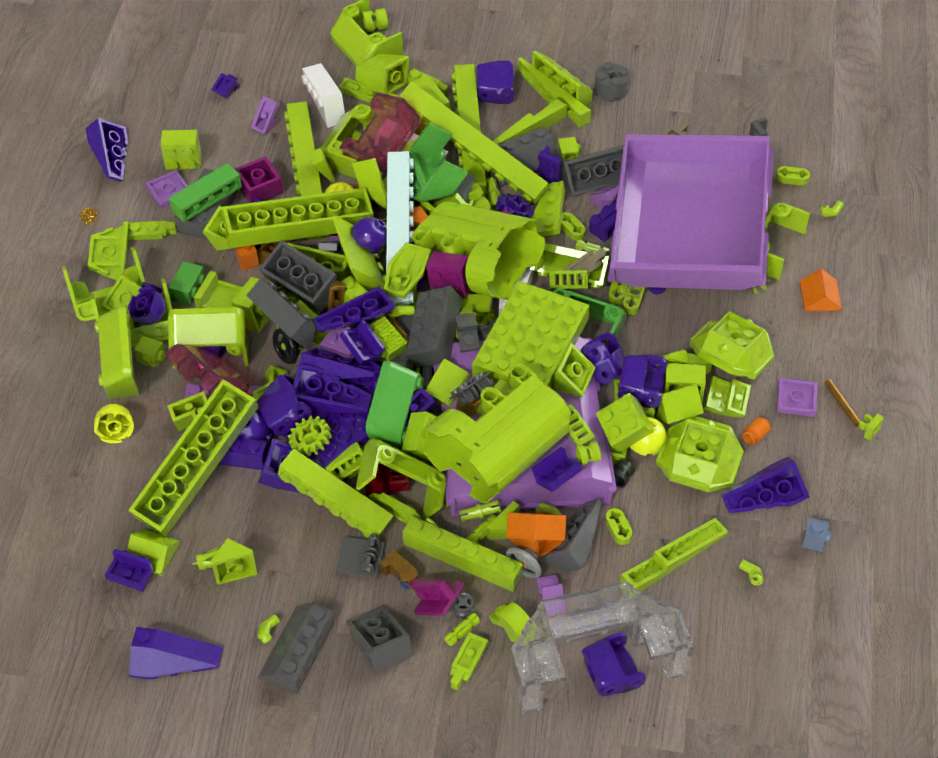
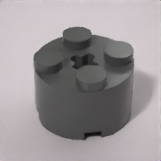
[595,62,629,102]

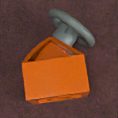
[506,512,566,579]

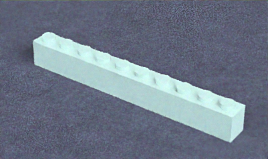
[386,151,414,306]

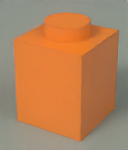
[235,245,259,271]

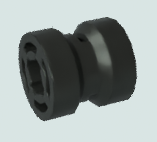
[613,459,635,487]

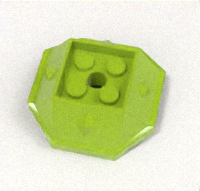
[689,311,774,380]
[656,416,744,492]

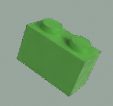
[168,261,207,305]

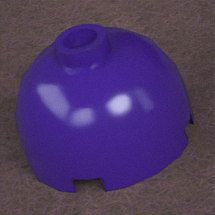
[351,217,387,254]
[128,286,166,325]
[238,410,273,443]

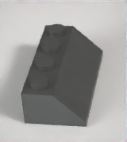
[489,126,559,187]
[561,145,625,196]
[259,240,337,313]
[246,278,315,350]
[258,603,334,693]

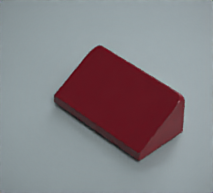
[365,463,391,498]

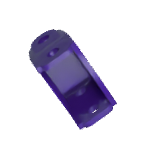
[477,61,514,104]
[581,332,624,384]
[618,355,667,408]
[257,374,312,436]
[582,632,646,696]

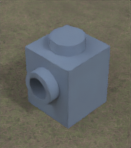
[802,518,831,552]

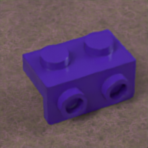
[537,145,562,184]
[340,320,385,365]
[532,447,582,492]
[105,549,154,592]

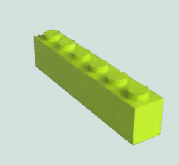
[278,448,394,539]
[403,516,523,593]

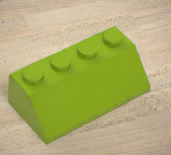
[532,51,593,106]

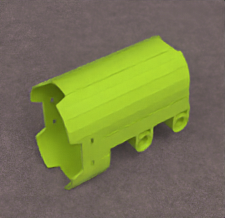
[412,201,545,300]
[421,363,571,503]

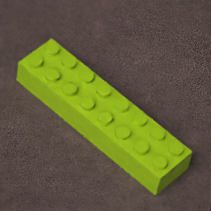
[223,188,374,248]
[128,379,259,536]

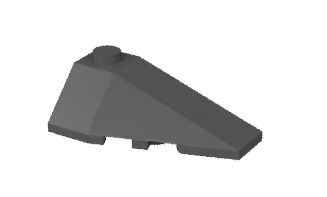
[537,498,602,572]

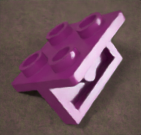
[410,579,464,616]

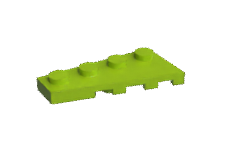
[532,181,566,237]

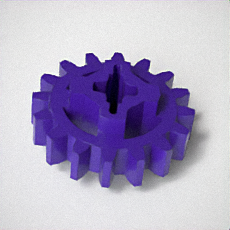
[496,193,534,218]

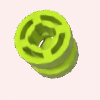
[575,441,601,466]

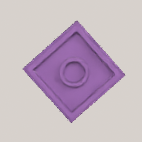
[145,170,188,209]
[776,378,818,417]

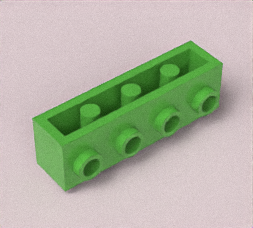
[169,163,242,222]

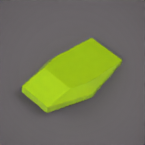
[384,242,431,299]

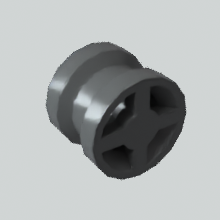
[453,592,474,619]

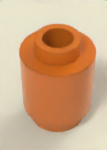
[742,417,771,445]

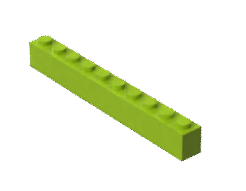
[451,64,486,198]
[399,81,549,204]
[284,101,329,240]

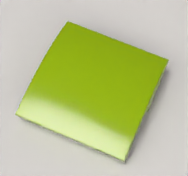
[704,376,751,418]

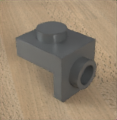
[749,117,768,136]

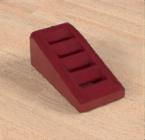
[386,466,410,493]

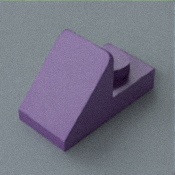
[251,96,280,135]
[589,186,619,210]
[536,575,566,618]

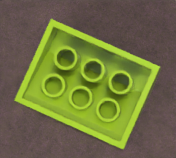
[332,216,386,291]

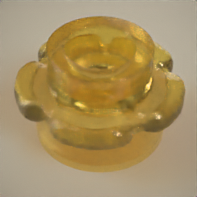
[80,208,97,224]

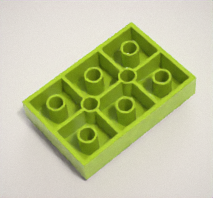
[472,281,590,389]

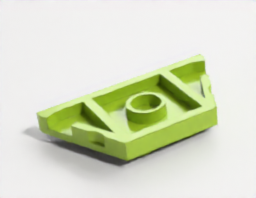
[88,221,130,281]

